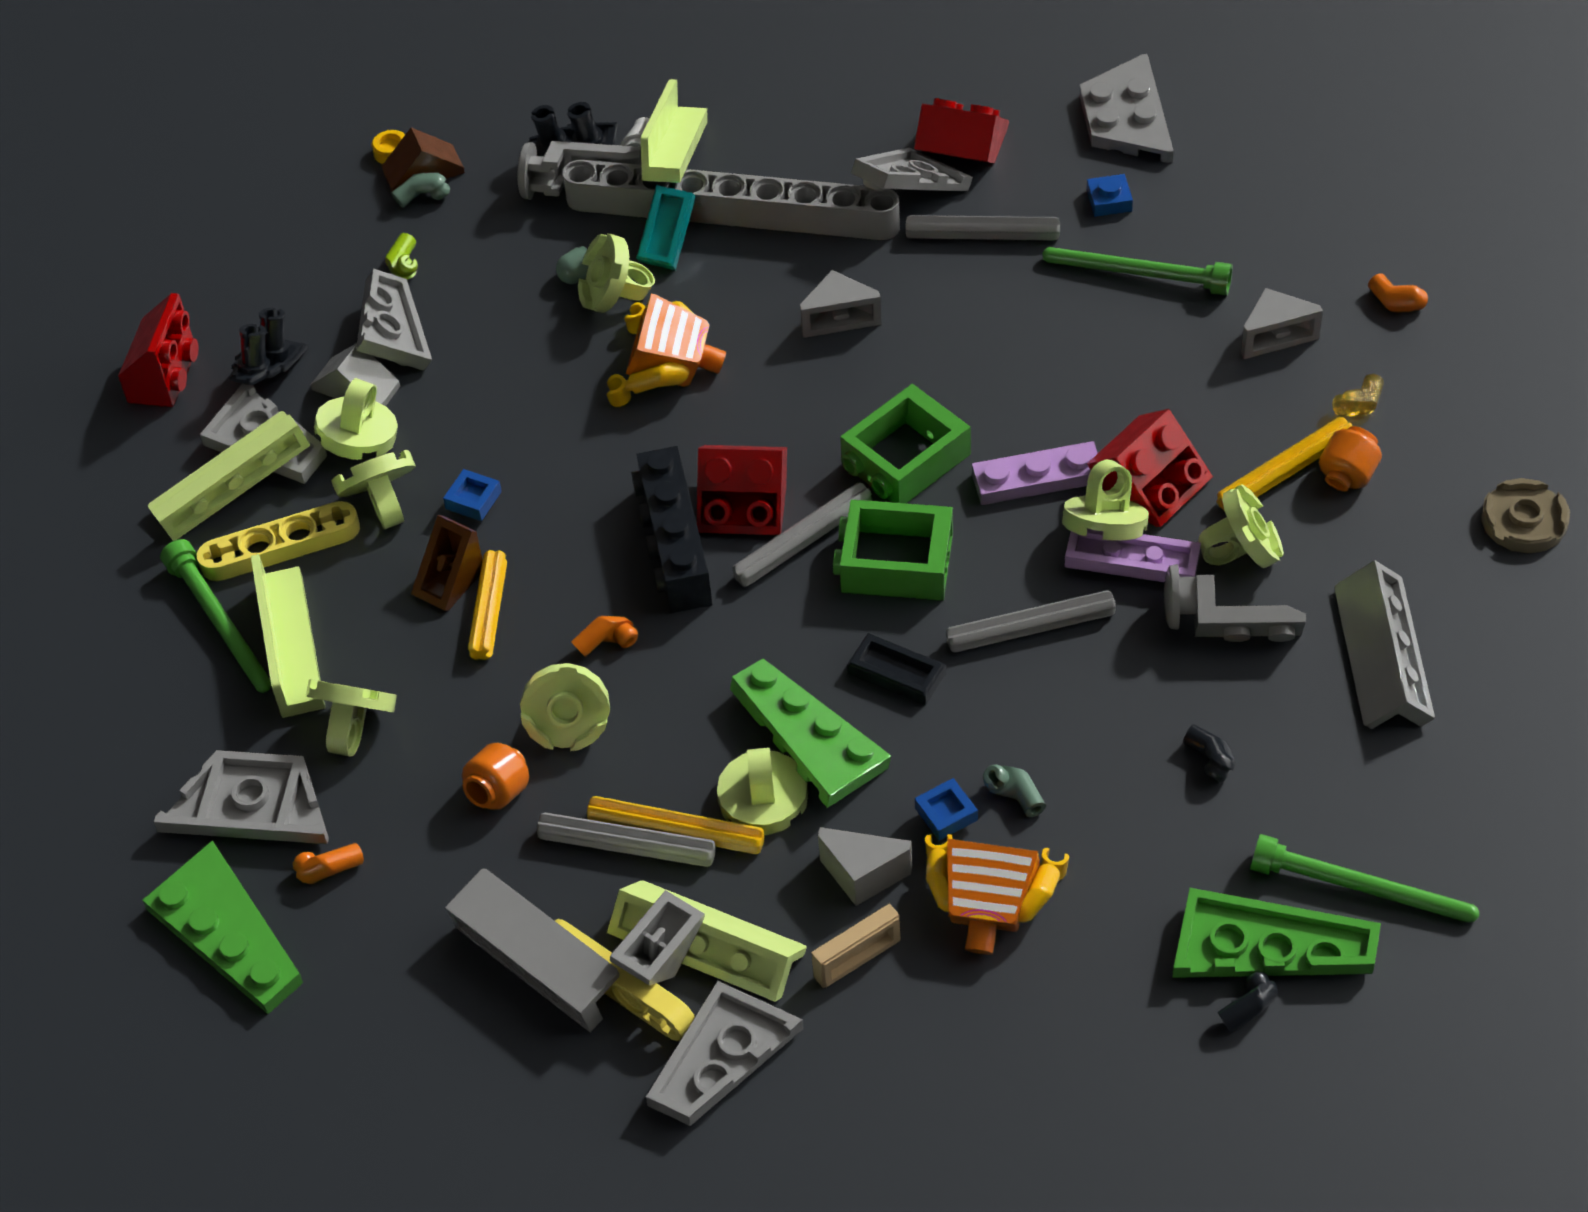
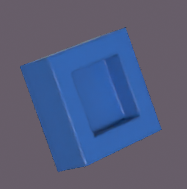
[1086,174,1133,217]
[443,469,502,521]
[914,778,978,841]

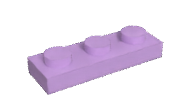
[972,441,1098,505]
[1065,529,1201,582]

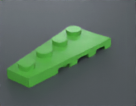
[730,659,891,808]
[142,841,303,1014]
[1172,888,1381,978]

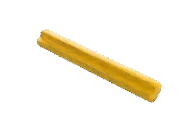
[1216,417,1352,512]
[587,796,764,854]

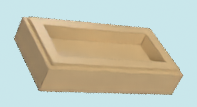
[811,903,900,988]

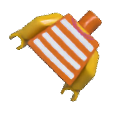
[606,293,726,407]
[925,834,1069,955]

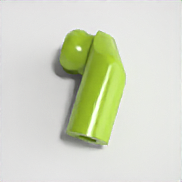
[385,233,418,280]

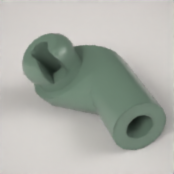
[391,173,450,208]
[983,764,1046,817]

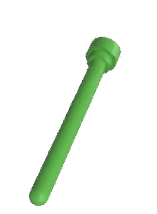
[1042,247,1233,296]
[160,539,271,693]
[1250,834,1479,923]

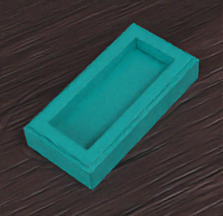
[636,185,696,270]

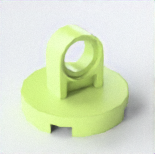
[578,233,655,313]
[314,378,398,460]
[331,450,416,529]
[1062,459,1149,541]
[1198,484,1284,568]
[520,663,610,751]
[305,679,397,757]
[717,748,808,835]

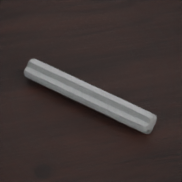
[906,215,1060,241]
[732,482,872,587]
[946,590,1116,653]
[537,813,716,867]

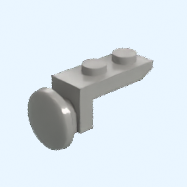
[517,141,641,200]
[1164,564,1306,642]

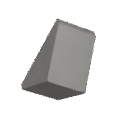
[800,270,882,338]
[1241,288,1323,359]
[310,343,401,406]
[818,827,913,906]
[610,890,705,986]

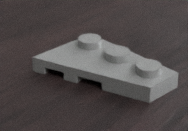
[851,147,973,191]
[356,269,432,371]
[200,383,327,484]
[646,981,803,1126]

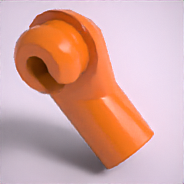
[1368,273,1428,312]
[571,616,638,657]
[293,843,364,884]

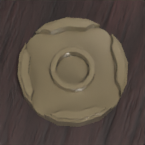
[1481,478,1570,553]

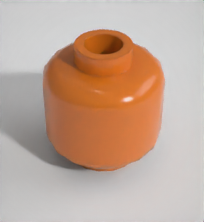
[1318,426,1382,491]
[461,743,529,810]

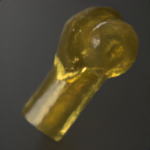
[1332,374,1384,417]

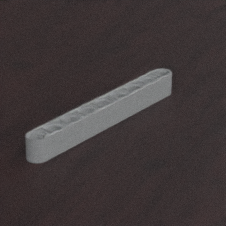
[562,160,900,240]

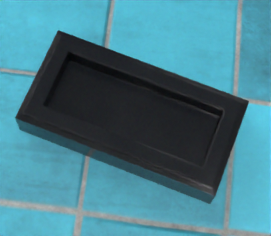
[847,633,946,705]

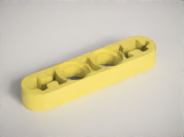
[197,501,360,581]
[555,919,695,1041]

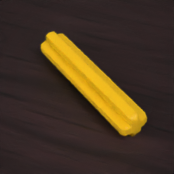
[468,550,507,660]

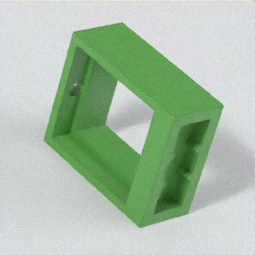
[840,384,971,503]
[833,499,953,601]

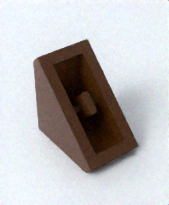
[381,127,465,192]
[411,515,483,611]

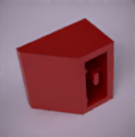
[914,98,1009,164]
[118,293,199,407]
[1087,409,1213,527]
[697,445,787,535]

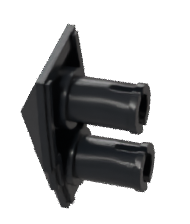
[528,102,618,157]
[229,308,308,385]

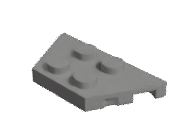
[1079,54,1174,163]
[154,750,329,844]

